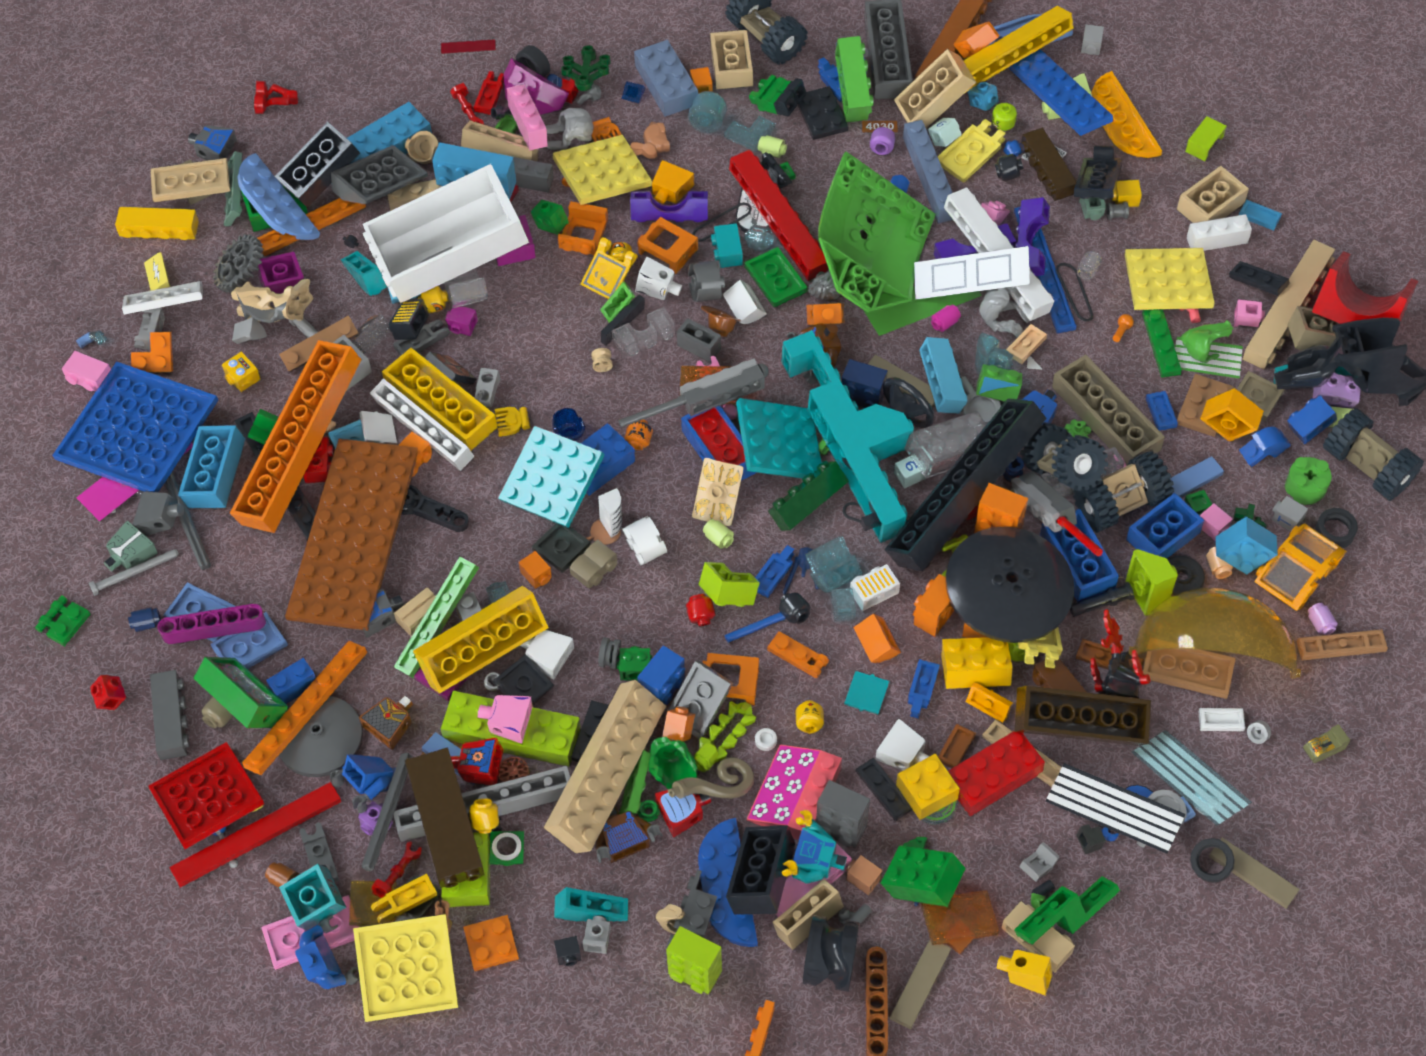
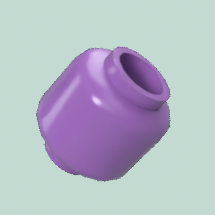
[870,127,895,155]

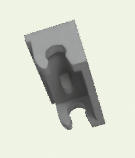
[134,307,165,350]

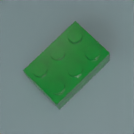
[881,845,966,907]

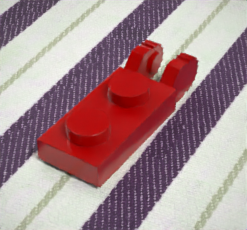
[474,71,504,115]

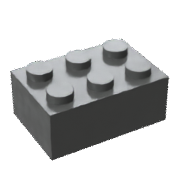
[816,780,870,848]

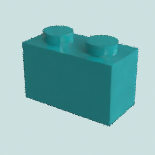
[711,223,743,268]

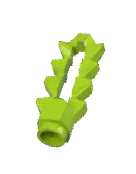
[694,701,756,772]

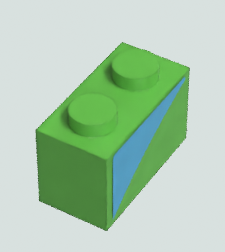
[976,364,1022,401]

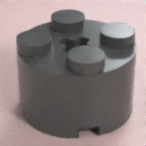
[688,260,725,302]

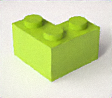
[699,562,760,607]

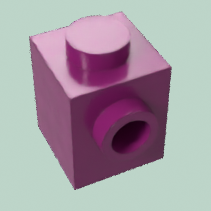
[445,304,478,336]

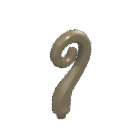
[668,757,754,799]

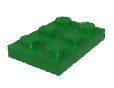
[744,247,808,308]

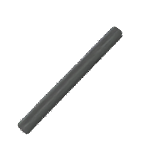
[165,473,211,570]
[361,752,413,872]

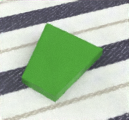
[600,282,635,323]

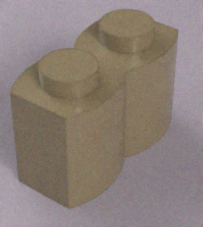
[569,540,617,589]

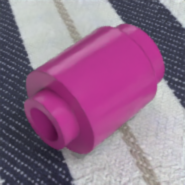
[931,304,961,332]

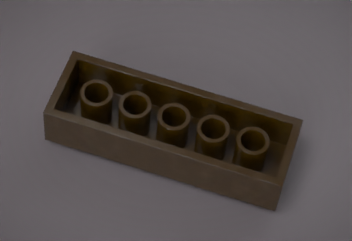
[1014,685,1151,746]

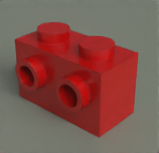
[303,437,334,483]

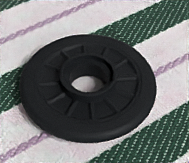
[1167,556,1205,597]

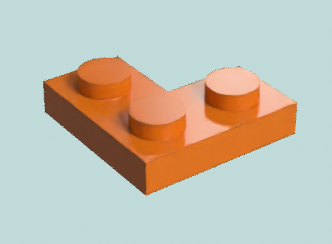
[131,332,173,372]

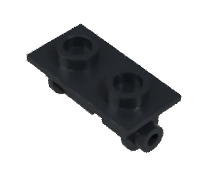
[760,152,792,189]

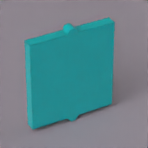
[844,671,889,714]

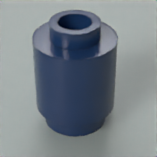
[128,607,161,632]

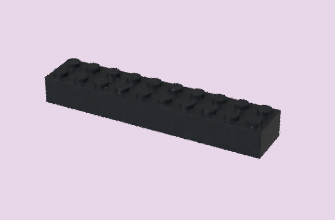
[884,398,1047,572]

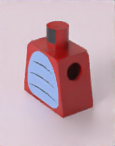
[655,790,711,838]

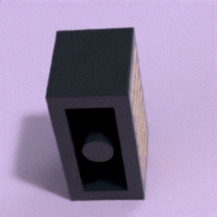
[388,299,429,340]

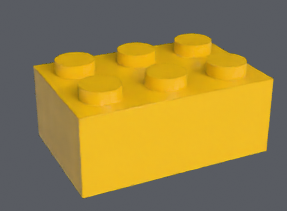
[941,637,1012,689]

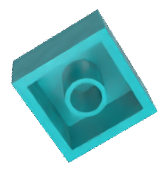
[279,864,347,930]

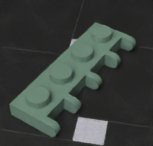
[224,151,243,227]

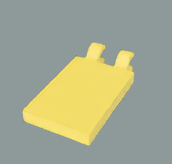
[938,119,1006,183]
[1018,627,1063,668]

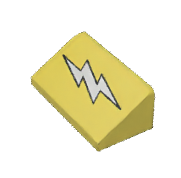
[144,252,170,290]

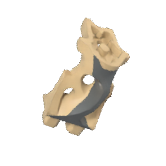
[231,279,313,323]

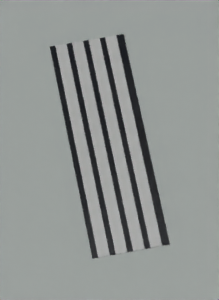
[1045,763,1186,854]

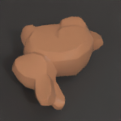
[630,122,670,159]

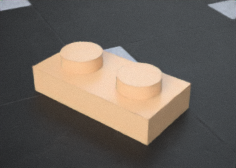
[1006,324,1047,364]

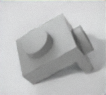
[1019,842,1059,882]

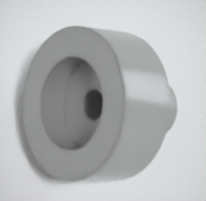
[1247,720,1271,744]

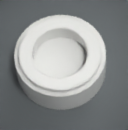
[755,728,777,751]

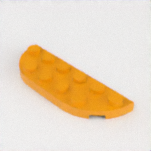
[1091,71,1162,158]

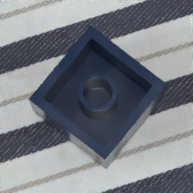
[841,359,888,409]

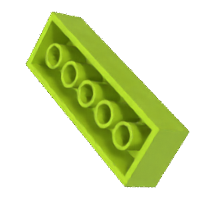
[441,691,581,767]

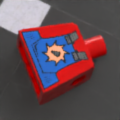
[451,738,504,785]

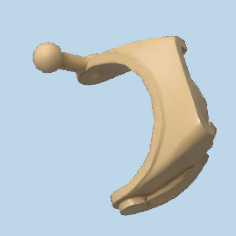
[656,904,685,934]

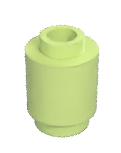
[758,135,787,158]
[703,519,734,549]

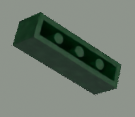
[768,461,849,531]

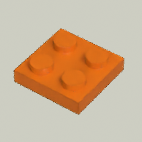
[463,915,519,971]

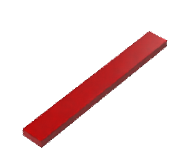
[169,782,342,888]

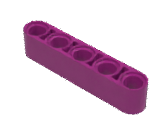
[157,604,266,644]

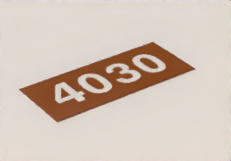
[862,121,898,132]

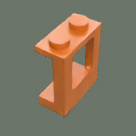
[558,201,608,255]
[637,217,698,274]
[703,653,759,706]

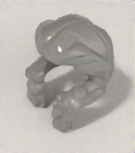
[546,108,593,151]
[979,288,1030,338]

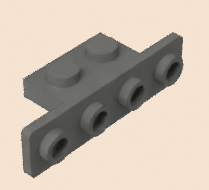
[667,869,717,947]

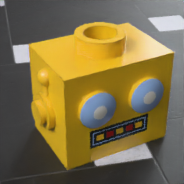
[222,351,261,392]

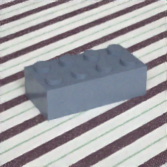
[634,40,698,117]

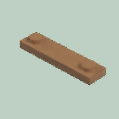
[279,316,359,372]
[1297,629,1388,660]

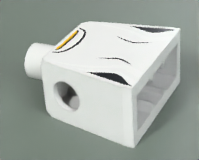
[635,257,683,300]

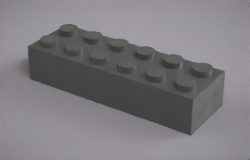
[864,0,913,99]

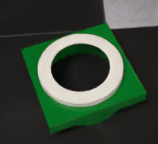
[489,831,525,866]

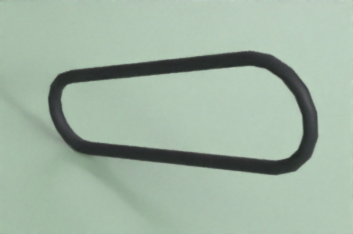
[1056,263,1093,322]

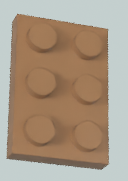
[1177,374,1234,437]

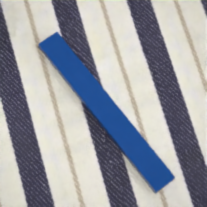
[1014,207,1076,333]

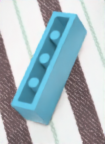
[919,337,967,414]

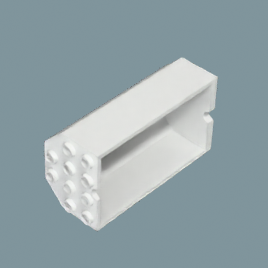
[363,164,529,303]

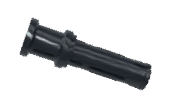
[1070,582,1134,617]

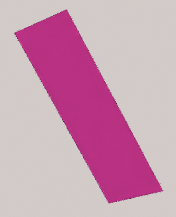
[76,443,193,521]

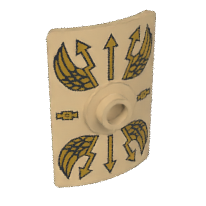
[692,458,744,526]

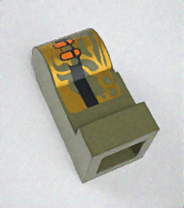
[1303,724,1350,763]

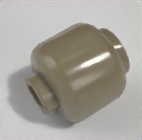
[202,697,233,728]

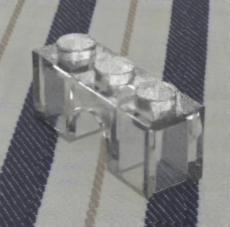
[612,307,676,358]

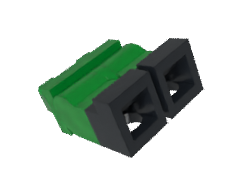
[749,75,807,117]

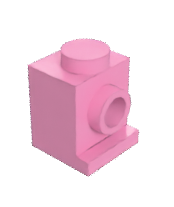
[1234,300,1265,327]

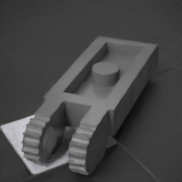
[393,319,450,356]

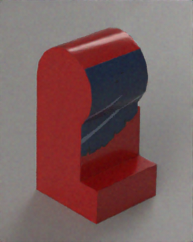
[546,74,579,104]

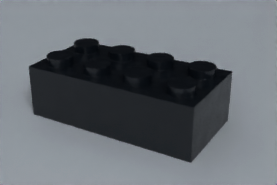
[274,122,360,208]
[726,825,796,915]

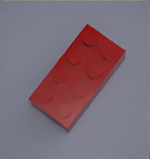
[948,731,1045,817]

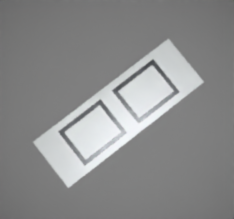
[914,246,1030,299]

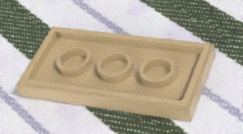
[151,158,230,202]

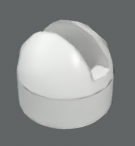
[484,673,499,691]

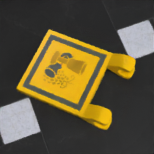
[580,237,638,299]

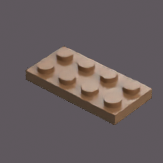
[1143,637,1236,699]

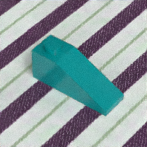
[340,251,387,296]
[554,887,628,921]

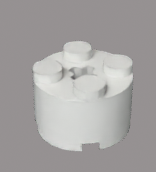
[622,516,667,565]

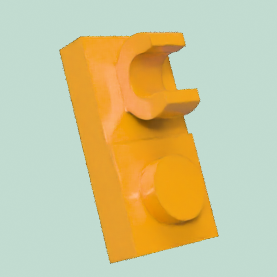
[966,682,1013,723]

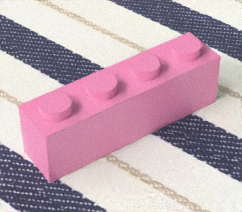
[507,84,548,151]
[776,843,852,917]

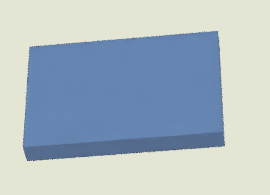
[164,582,235,642]
[210,612,288,669]

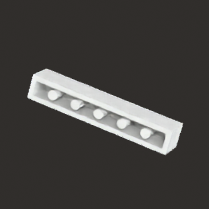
[370,379,474,471]

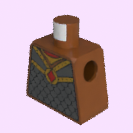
[359,696,413,750]

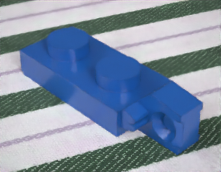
[818,57,842,102]
[755,545,794,598]
[908,659,940,719]

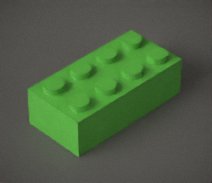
[835,36,873,122]

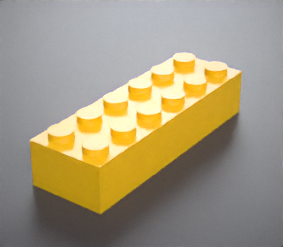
[382,348,497,451]
[413,586,549,694]

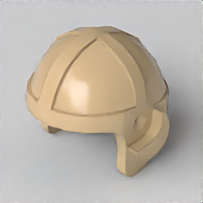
[405,131,439,164]

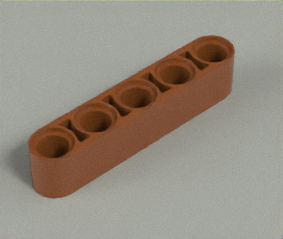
[865,946,888,1056]

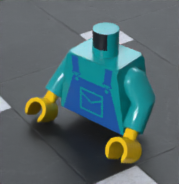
[782,810,847,884]

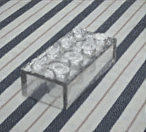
[904,411,987,478]

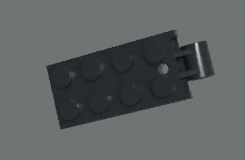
[1074,145,1122,199]

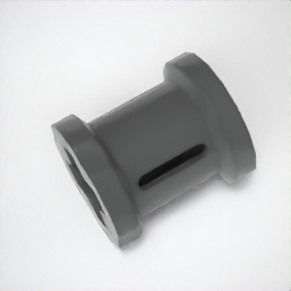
[1106,201,1129,220]

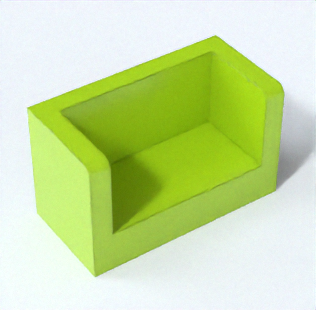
[1185,116,1227,161]

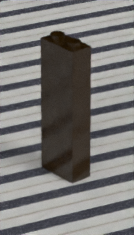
[405,747,485,888]

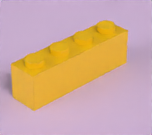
[115,207,199,240]

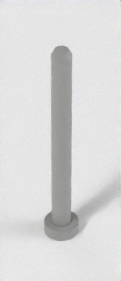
[88,549,179,596]

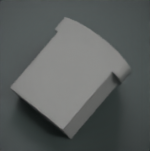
[232,317,267,344]

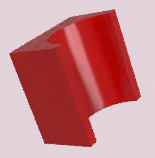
[1312,251,1419,324]

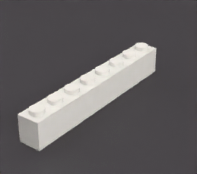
[944,188,1054,321]

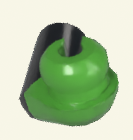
[1031,880,1055,910]

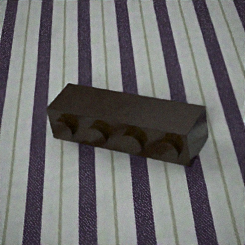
[1020,127,1076,201]

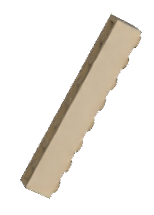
[1243,240,1335,369]

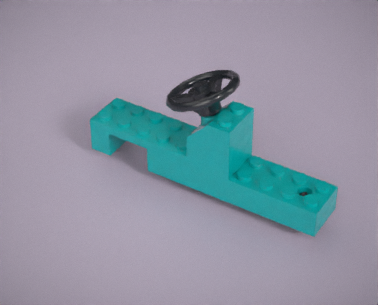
[781,330,934,543]

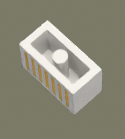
[850,564,900,611]

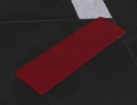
[441,39,496,54]

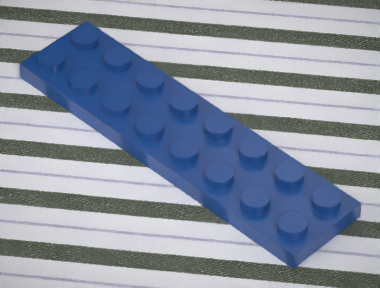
[1008,49,1113,136]

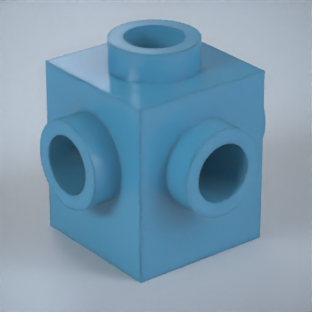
[968,82,999,111]

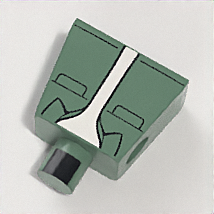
[104,521,158,571]

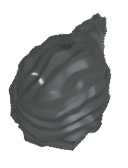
[809,271,841,302]

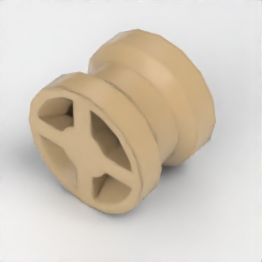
[591,348,613,372]

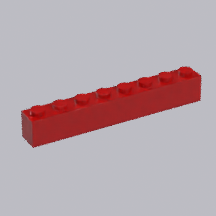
[729,149,828,281]

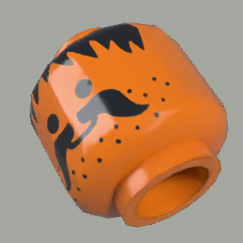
[624,419,653,450]

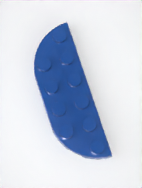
[698,818,758,947]

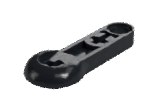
[401,485,469,532]

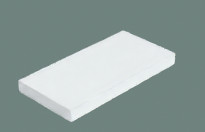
[122,281,203,314]

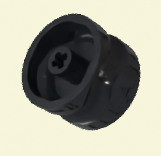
[802,915,859,992]

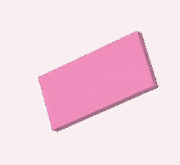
[261,895,359,970]

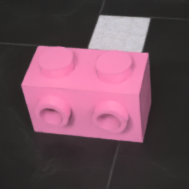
[62,351,111,391]

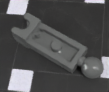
[300,822,340,892]

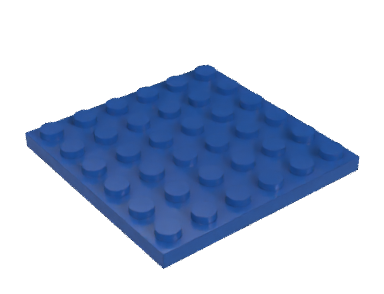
[52,362,219,492]

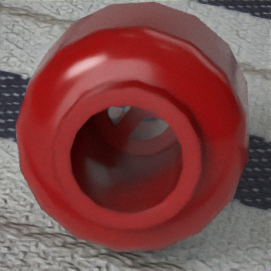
[686,594,716,627]

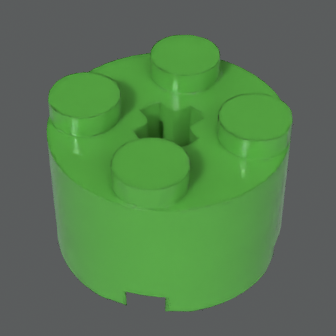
[1285,457,1332,505]

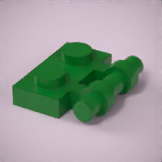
[35,595,91,647]

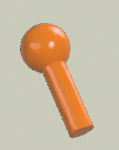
[1113,314,1134,342]

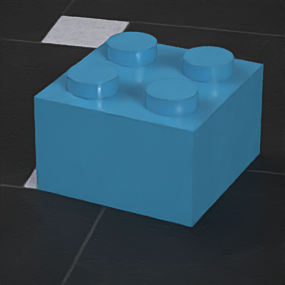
[1216,517,1278,575]

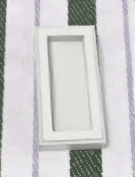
[1198,708,1245,731]

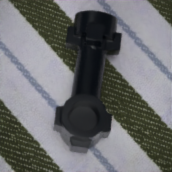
[491,105,512,120]

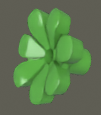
[1064,419,1091,437]

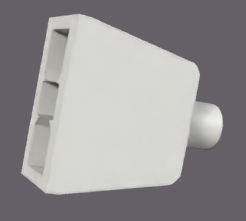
[520,630,574,680]
[876,719,930,771]

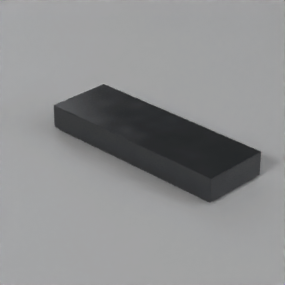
[1229,261,1290,296]
[601,294,645,346]
[855,757,913,821]

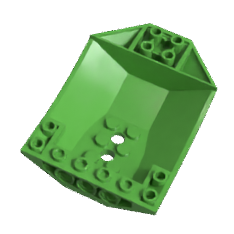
[818,152,936,312]

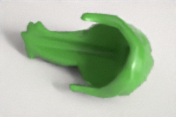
[1181,320,1234,363]

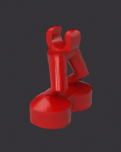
[254,81,298,114]

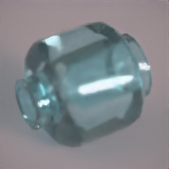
[745,225,775,252]

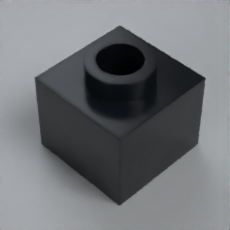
[554,936,581,966]

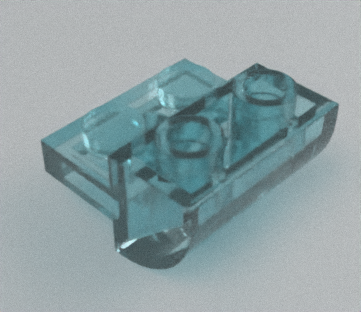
[974,332,1014,375]
[805,536,863,592]

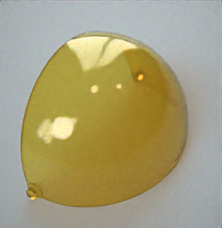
[1128,588,1301,679]

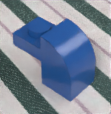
[1239,427,1291,467]

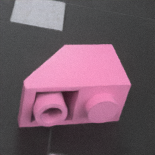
[981,201,1010,226]

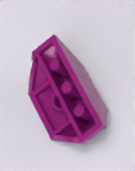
[504,58,569,115]

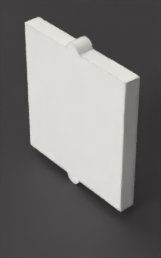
[360,411,397,445]

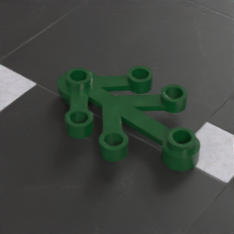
[561,45,611,91]

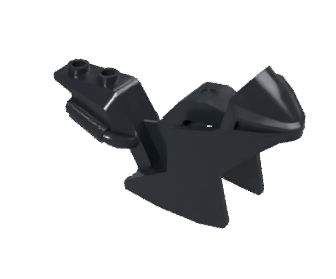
[1274,317,1426,406]

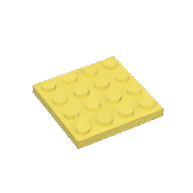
[553,135,652,205]
[1125,248,1214,310]
[353,914,459,1022]

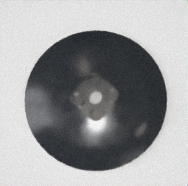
[945,527,1074,643]

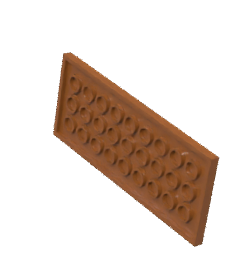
[285,438,418,631]

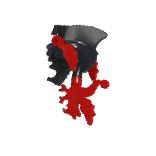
[1090,609,1151,699]

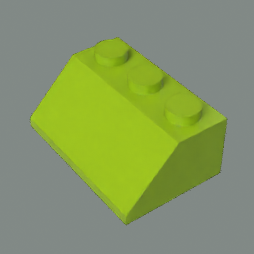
[1125,549,1178,616]

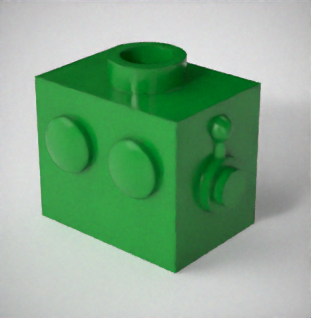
[531,199,569,235]
[617,646,653,681]

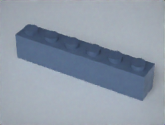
[903,120,953,223]

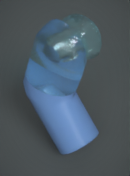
[76,331,107,349]

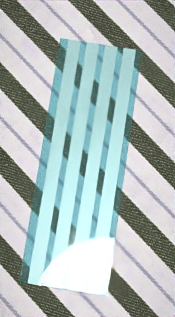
[1131,730,1252,825]

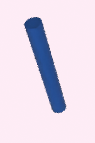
[725,612,786,643]

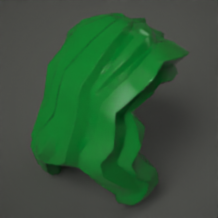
[648,737,697,790]

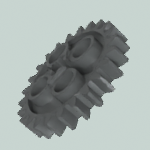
[213,234,264,293]

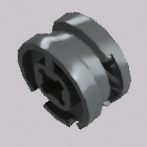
[598,637,621,669]

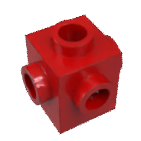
[90,675,126,710]

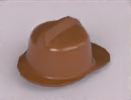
[701,306,741,337]

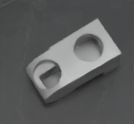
[475,368,501,407]

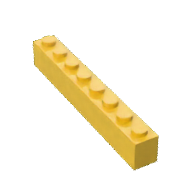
[963,6,1074,93]

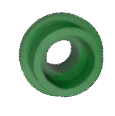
[638,800,660,822]

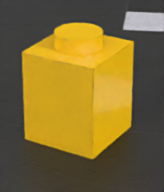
[1112,180,1142,207]

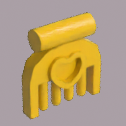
[495,407,530,437]

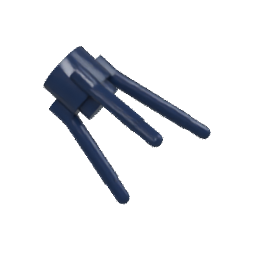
[782,547,819,595]

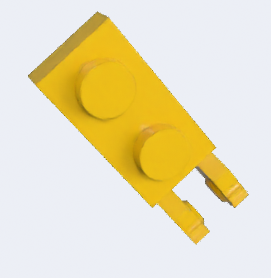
[371,874,438,924]

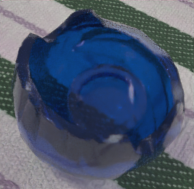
[552,408,586,441]

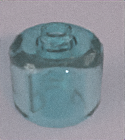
[688,91,727,133]

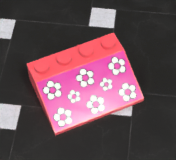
[747,745,842,840]

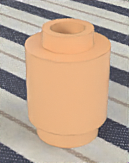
[1206,547,1233,579]

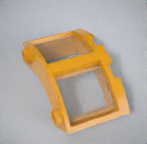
[1254,523,1347,611]

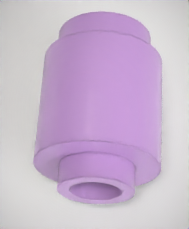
[1308,603,1338,635]

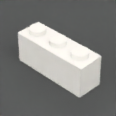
[1187,214,1252,251]

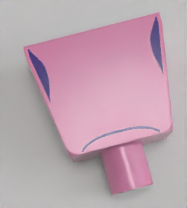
[478,695,533,744]

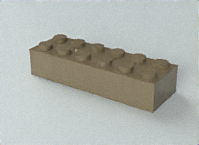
[1052,355,1165,465]

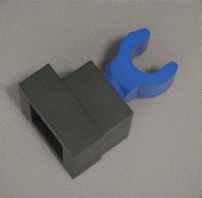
[1076,824,1119,855]

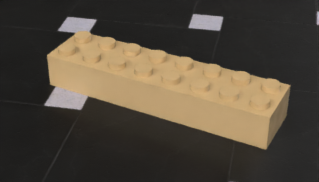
[544,680,666,853]

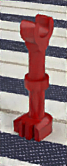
[450,83,484,125]
[371,841,422,898]

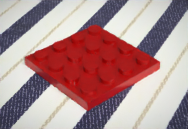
[148,742,264,850]

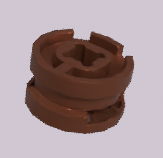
[498,757,530,783]

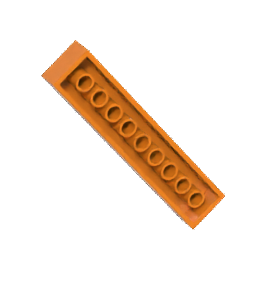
[230,340,362,533]

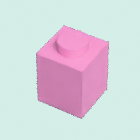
[1200,504,1233,541]

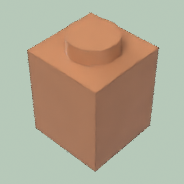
[846,855,883,895]

